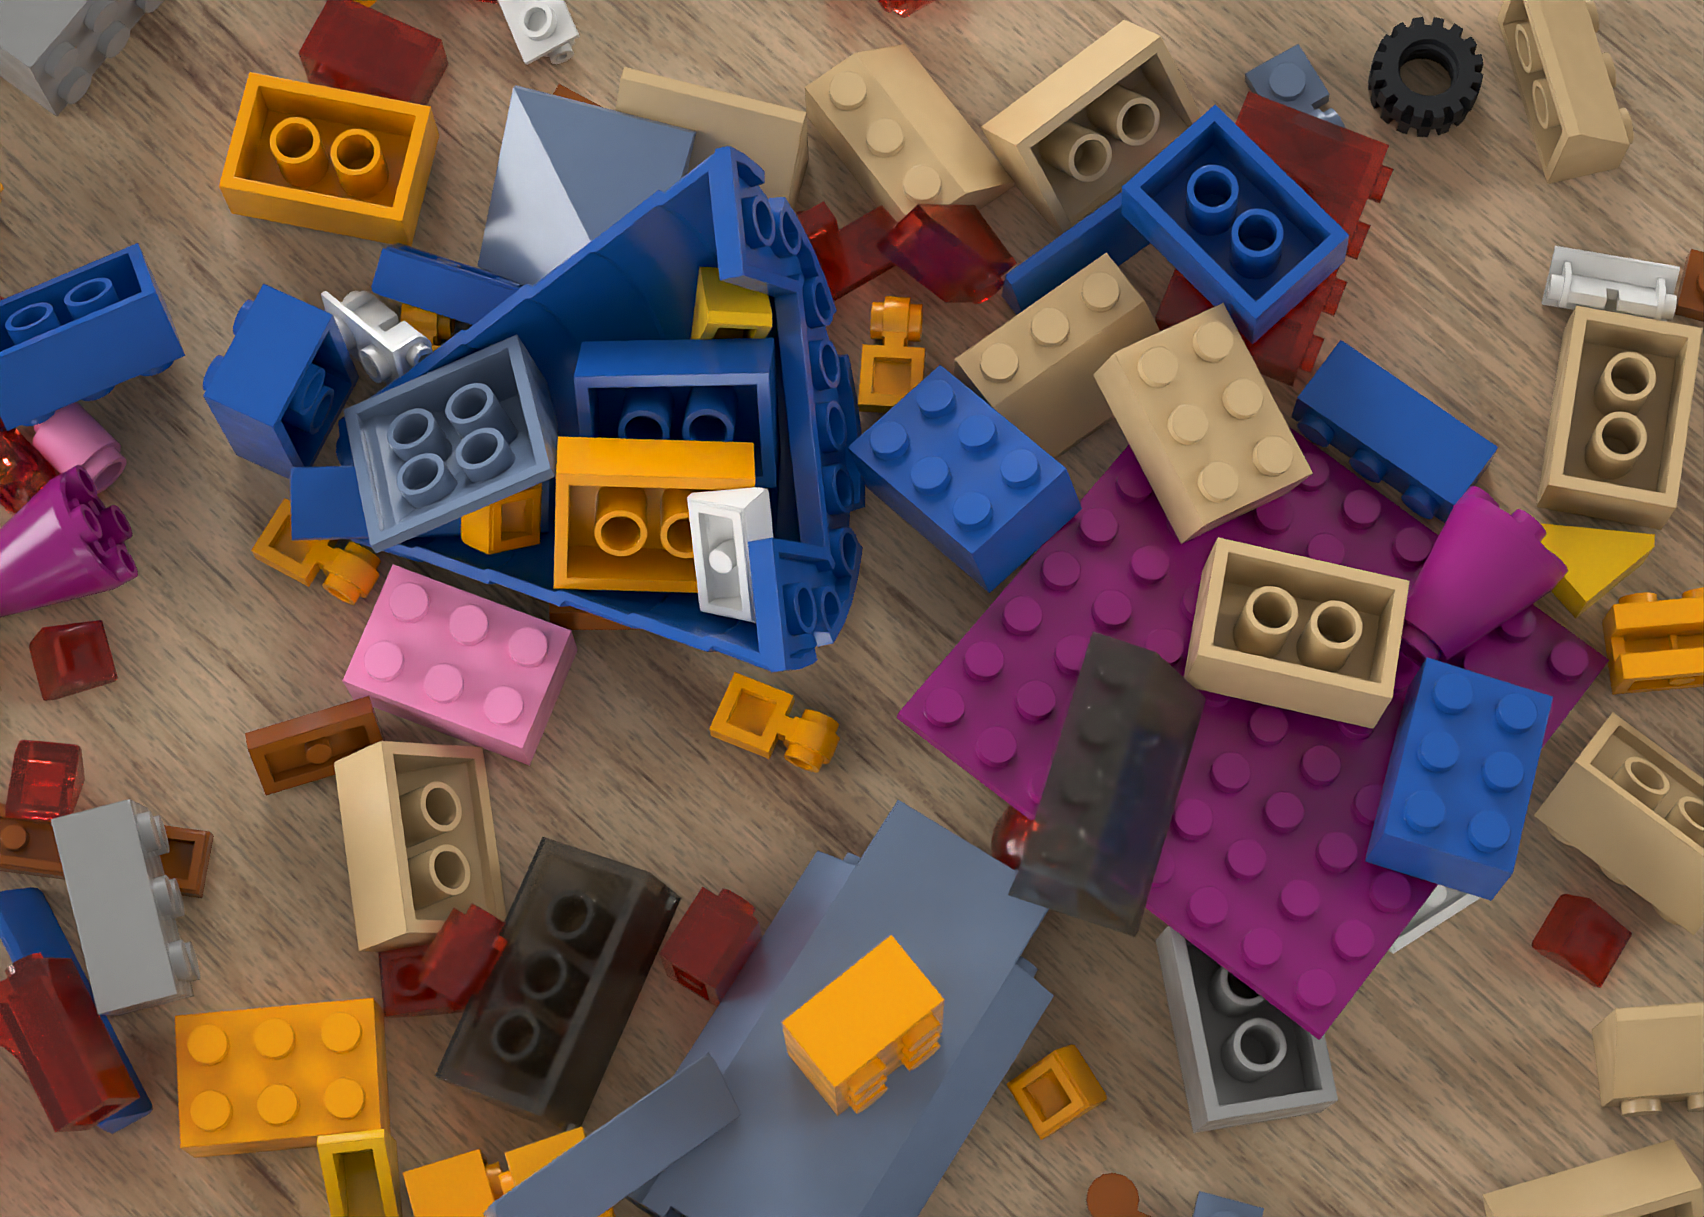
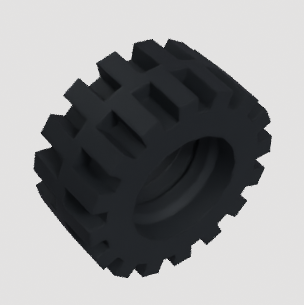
[1368,17,1484,137]

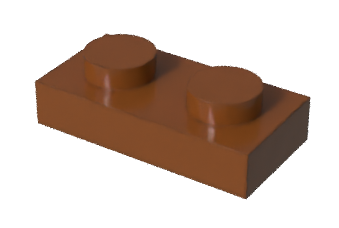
[245,696,385,796]

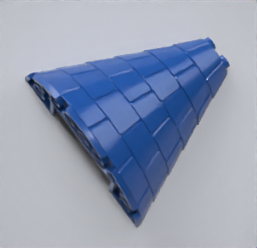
[336,146,865,672]

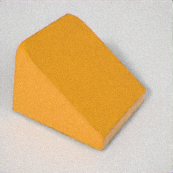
[461,483,542,555]
[1006,1044,1107,1140]

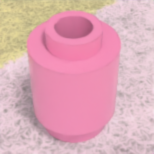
[32,402,127,494]

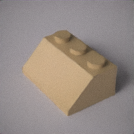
[1497,0,1634,184]
[981,20,1201,236]
[805,44,1014,254]
[615,67,809,211]
[954,252,1160,459]
[1534,712,1704,935]
[334,741,509,952]
[1592,1002,1704,1117]
[1483,1139,1704,1217]

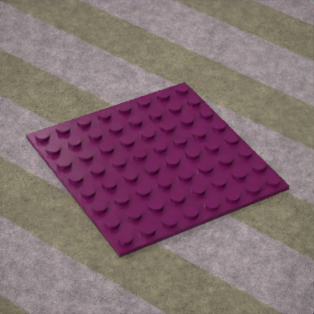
[896,426,1609,1040]

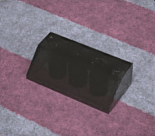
[1008,631,1206,937]
[435,837,681,1133]

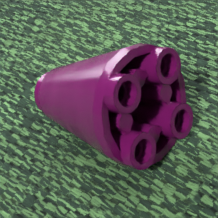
[0,465,138,618]
[1399,486,1568,667]

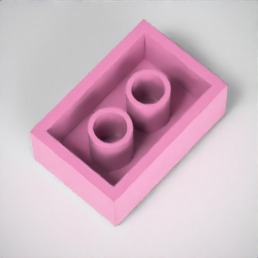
[342,564,578,766]

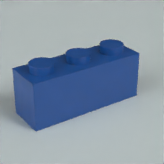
[1291,340,1498,523]

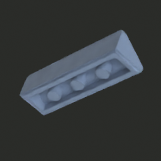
[483,1052,741,1217]

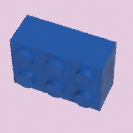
[1121,104,1349,344]
[0,243,185,431]
[203,284,359,479]
[574,338,781,488]
[847,365,1082,593]
[1365,657,1553,901]

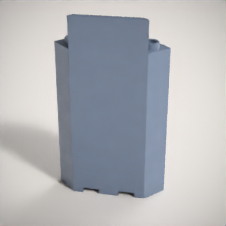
[625,800,1057,1217]

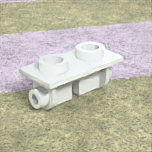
[498,0,579,65]
[1542,246,1680,322]
[321,291,433,385]

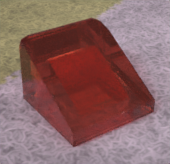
[29,620,118,701]
[5,740,85,821]
[1531,894,1632,988]

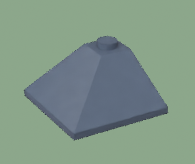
[477,85,696,286]
[343,334,558,553]

